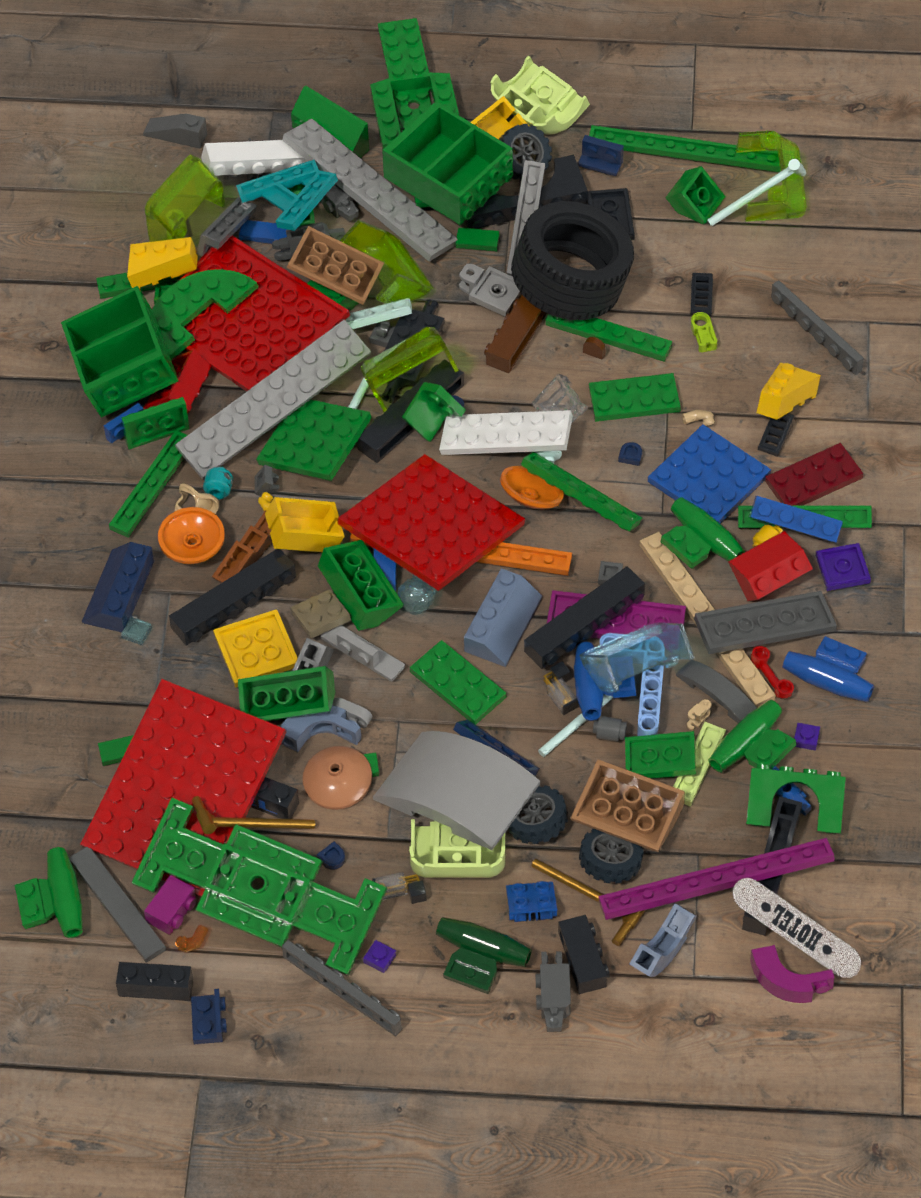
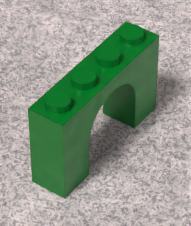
[746,764,846,834]

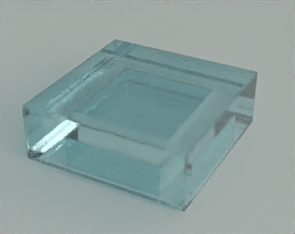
[121,617,152,645]

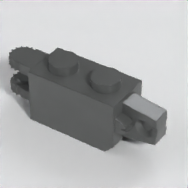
[320,184,359,222]
[272,222,347,261]
[535,951,571,1032]

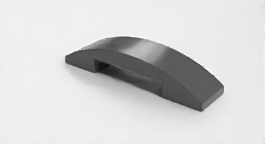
[676,659,757,723]

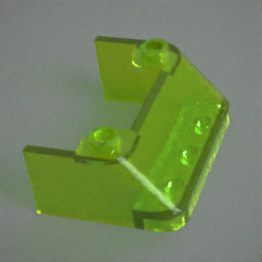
[736,131,807,222]
[145,154,225,242]
[340,220,433,304]
[361,327,459,412]

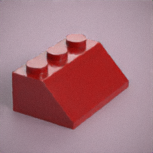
[143,350,211,414]
[728,531,813,601]

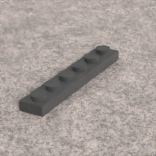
[771,280,864,375]
[282,940,402,1037]

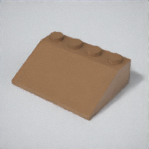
[287,226,384,305]
[571,760,685,852]

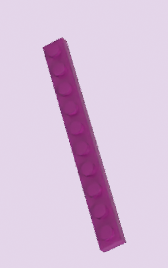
[598,838,834,920]

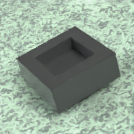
[598,561,623,585]

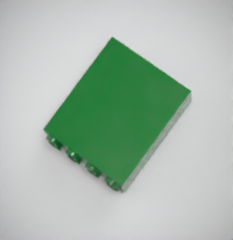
[382,101,513,225]
[61,286,179,418]

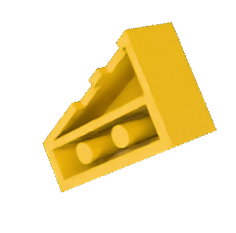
[756,362,821,420]

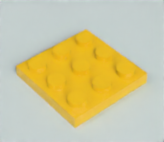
[213,609,298,688]

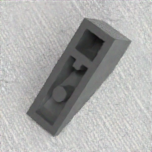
[143,113,207,149]
[292,638,334,671]

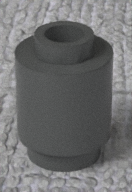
[593,716,627,742]

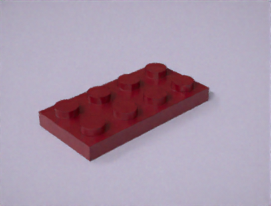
[765,442,864,506]

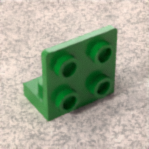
[402,382,466,442]

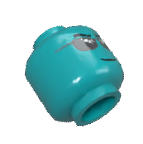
[203,467,233,500]

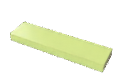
[673,722,726,806]

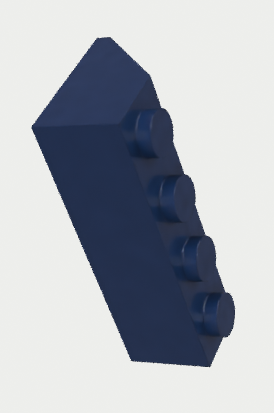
[82,542,154,633]

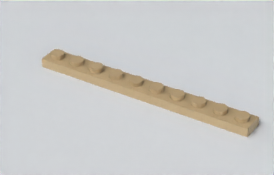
[640,532,776,708]

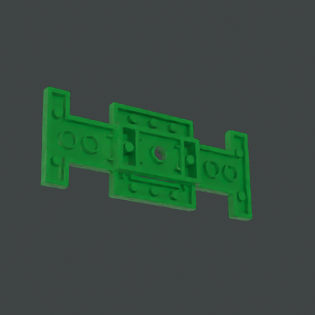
[131,798,387,976]

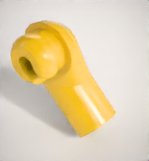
[258,492,273,511]

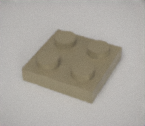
[290,589,351,639]

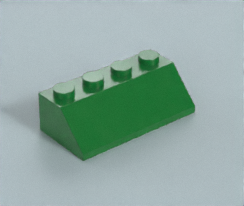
[291,85,369,159]
[318,540,404,631]
[238,666,335,721]

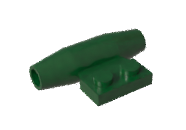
[436,917,532,994]

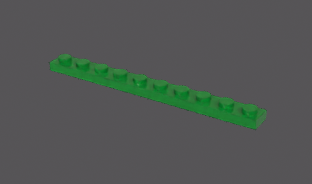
[589,125,793,172]

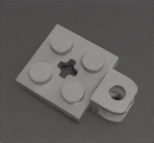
[459,264,521,317]

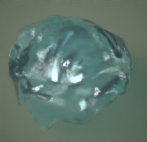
[398,574,436,615]

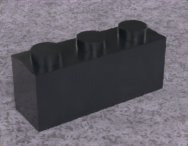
[558,915,610,994]
[116,962,193,1001]

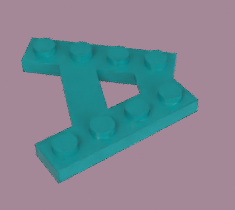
[236,159,338,231]

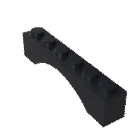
[742,797,802,936]

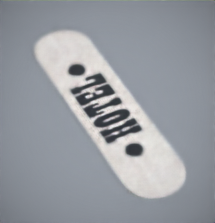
[733,878,861,978]

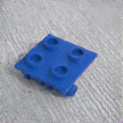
[506,881,557,922]

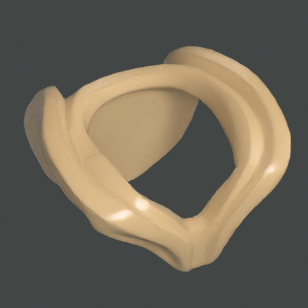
[175,483,219,514]

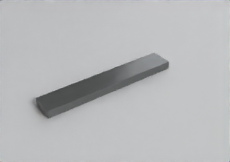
[69,847,166,963]

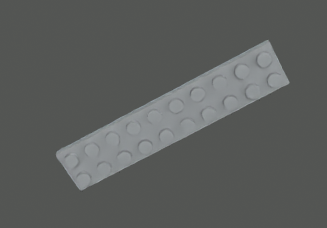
[282,119,458,262]
[175,320,371,480]

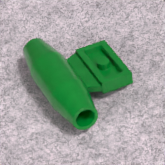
[660,497,745,569]
[708,700,796,772]
[15,847,83,938]

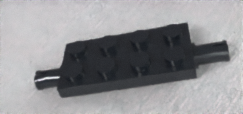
[375,299,445,403]

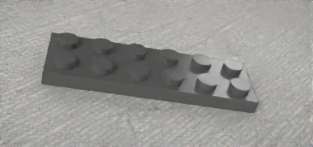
[694,591,837,654]

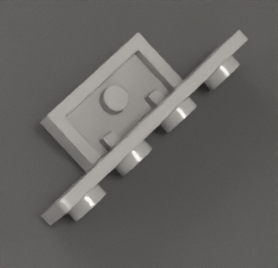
[321,625,405,682]

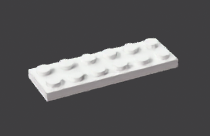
[439,410,573,455]

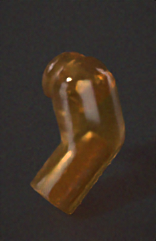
[175,925,208,953]

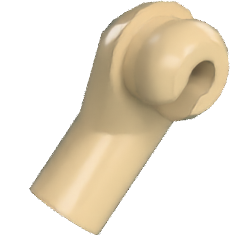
[682,410,715,426]

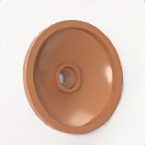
[303,746,372,810]

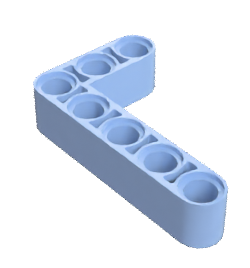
[599,633,665,736]

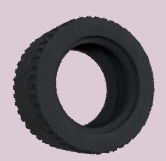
[511,201,634,320]

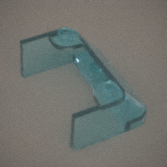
[579,623,695,694]

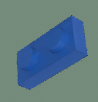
[104,403,144,443]

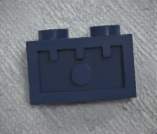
[578,135,624,176]
[191,988,227,1045]

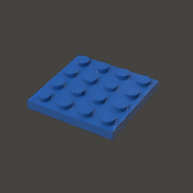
[648,424,771,524]

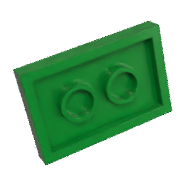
[121,397,190,450]
[625,731,696,778]

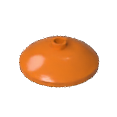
[500,466,564,509]
[158,507,225,564]

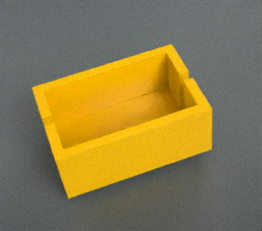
[471,96,529,142]
[265,497,345,552]

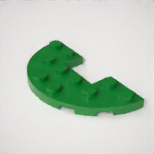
[152,269,258,360]

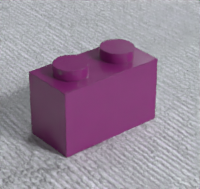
[144,875,197,935]

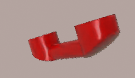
[751,646,794,698]

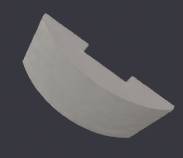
[373,731,540,850]

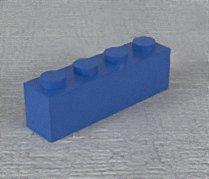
[749,496,843,543]

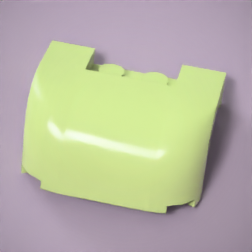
[490,56,590,135]
[409,819,505,878]

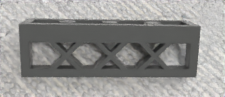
[197,197,257,257]

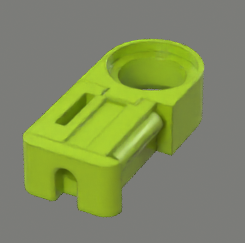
[691,312,717,353]

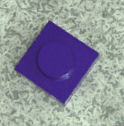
[794,722,820,751]
[363,940,396,973]

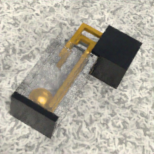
[543,661,578,715]
[372,872,427,904]

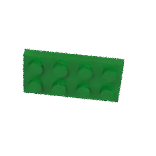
[589,373,681,422]
[410,640,507,725]

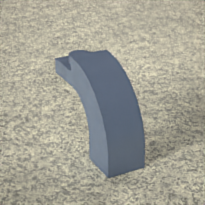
[280,705,361,752]
[629,903,697,977]

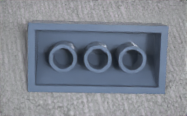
[464,568,542,667]

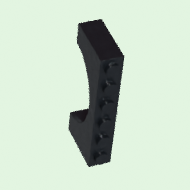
[465,154,588,229]

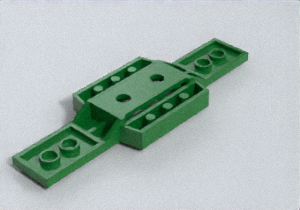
[370,18,459,208]

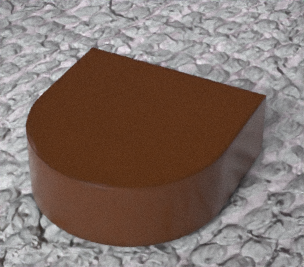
[583,337,605,360]

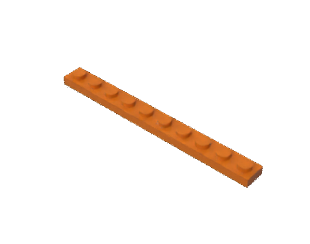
[350,533,572,576]

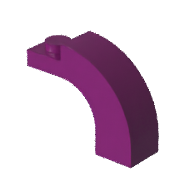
[750,945,834,1003]

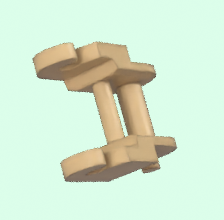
[687,699,711,731]

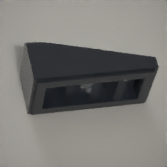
[690,273,713,316]
[758,413,794,457]

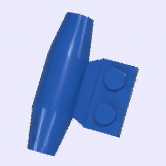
[782,636,874,702]
[574,642,636,721]

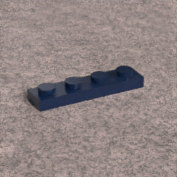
[453,720,540,776]

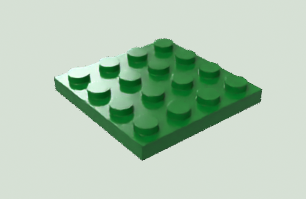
[256,399,372,481]

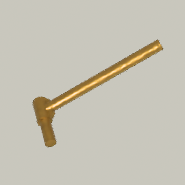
[192,796,315,834]
[531,859,646,946]

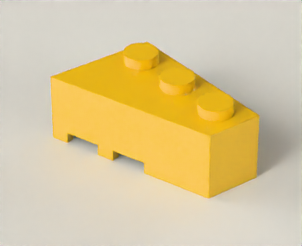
[127,237,198,289]

